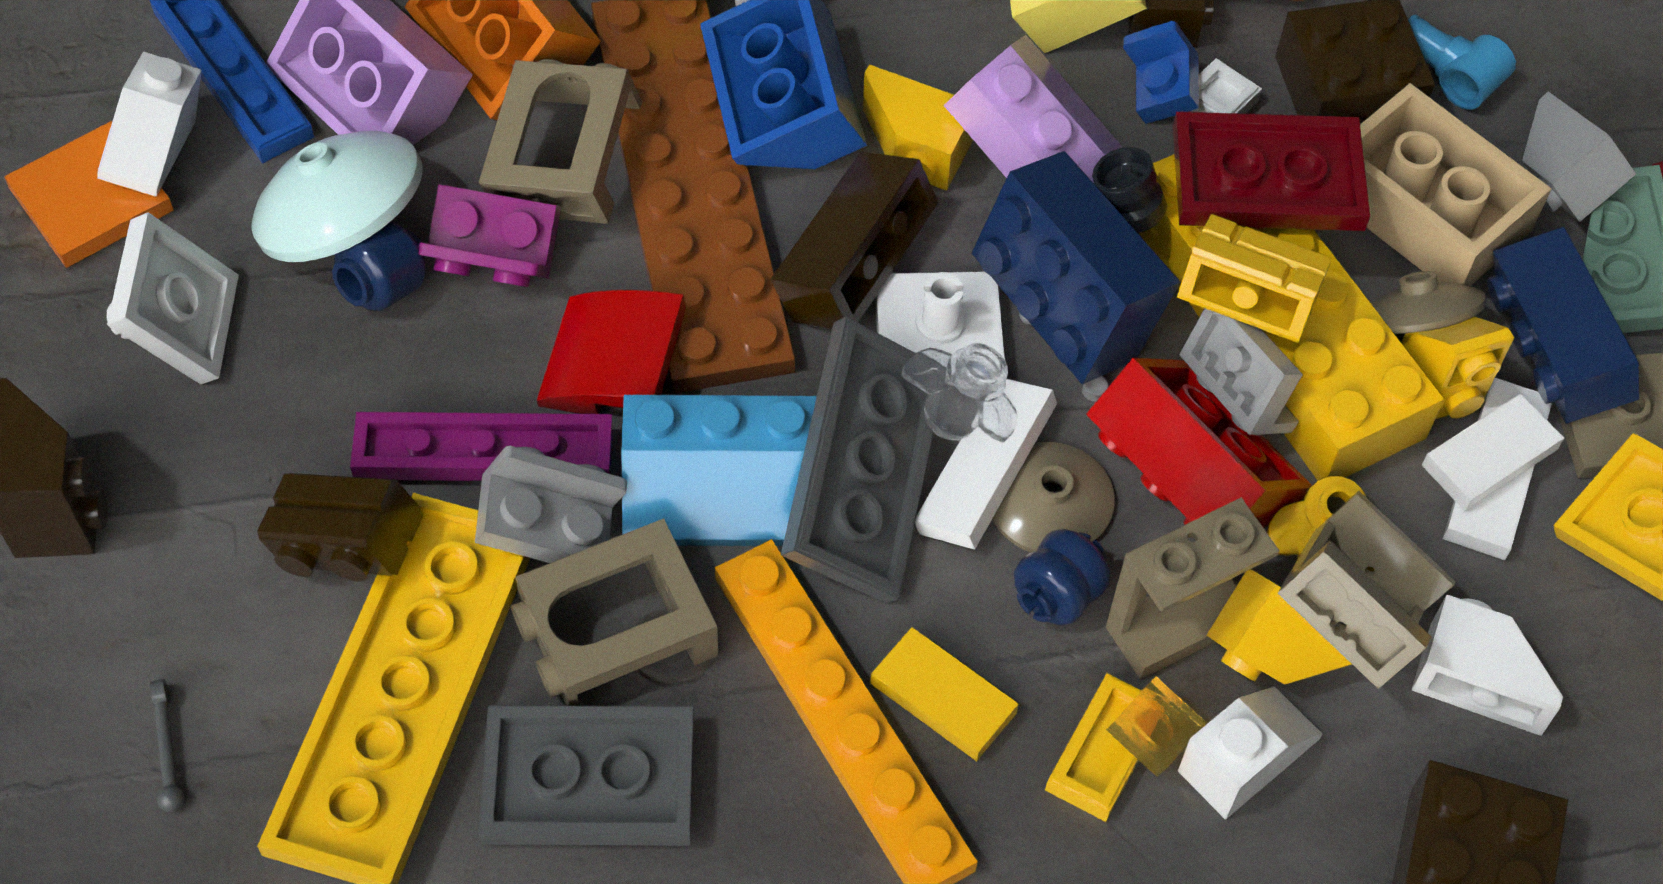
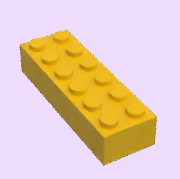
[1139,154,1445,481]

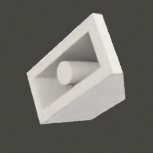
[97,51,202,197]
[1412,595,1563,736]
[1178,687,1323,820]

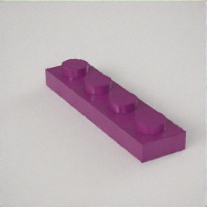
[350,412,613,481]

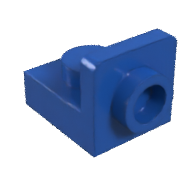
[1123,21,1199,124]

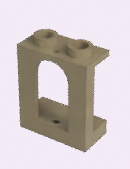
[479,59,642,224]
[1278,491,1456,689]
[1106,497,1279,680]
[511,518,719,706]

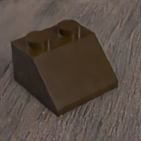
[0,378,107,558]

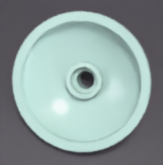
[252,131,423,262]

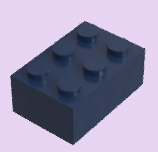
[971,151,1181,385]

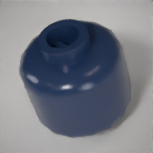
[332,221,426,311]

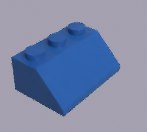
[700,0,868,169]

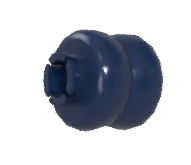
[1014,529,1110,626]

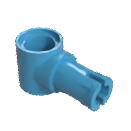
[1408,14,1516,110]

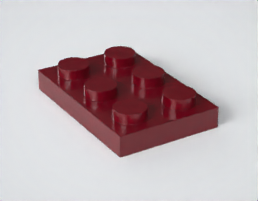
[1173,111,1371,231]

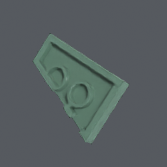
[1582,165,1663,333]

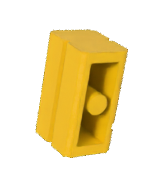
[1177,214,1332,343]

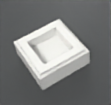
[1190,58,1262,114]

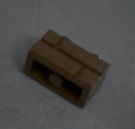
[257,473,423,582]

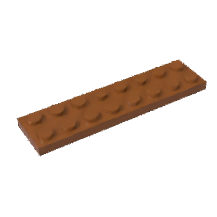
[591,0,795,394]

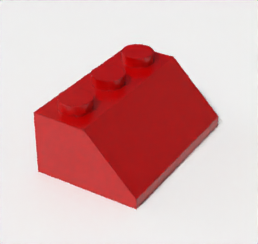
[1086,358,1312,528]

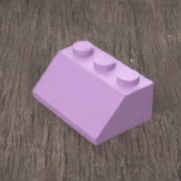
[266,0,473,145]
[944,35,1122,183]

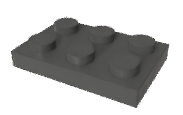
[479,705,694,846]

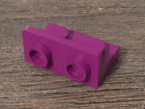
[419,184,561,287]

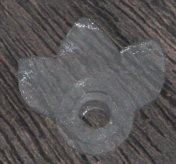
[902,343,1017,443]

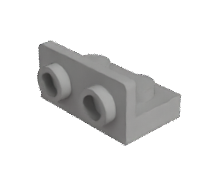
[1179,308,1303,435]
[475,446,627,563]

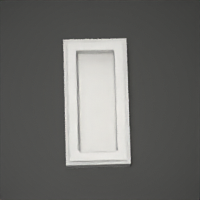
[1422,393,1564,511]

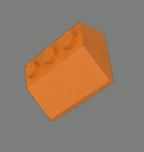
[404,0,601,120]

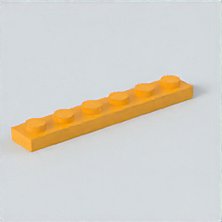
[715,539,978,884]

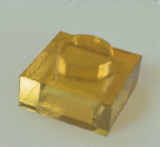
[1106,676,1207,777]

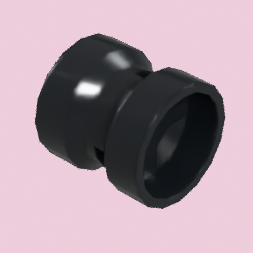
[1092,147,1167,233]

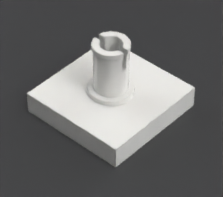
[107,212,239,385]
[875,272,1006,389]

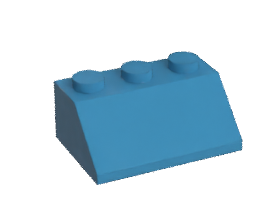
[621,395,817,546]

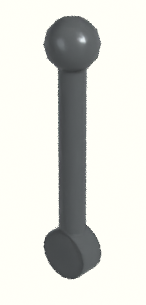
[150,679,185,813]

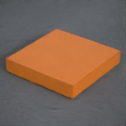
[4,121,174,268]

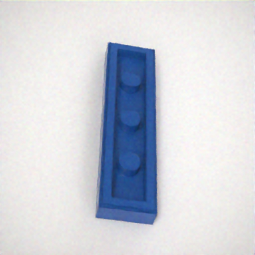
[150,0,314,163]

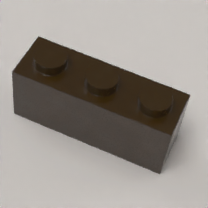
[770,152,939,329]

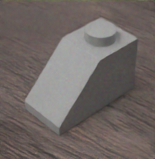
[1522,91,1636,222]

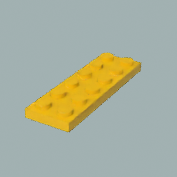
[257,493,530,884]

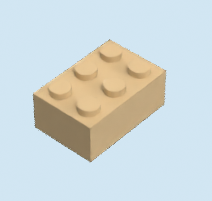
[1360,83,1552,286]

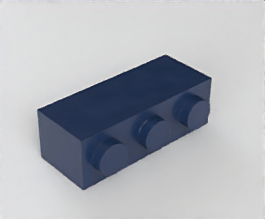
[1487,227,1639,424]

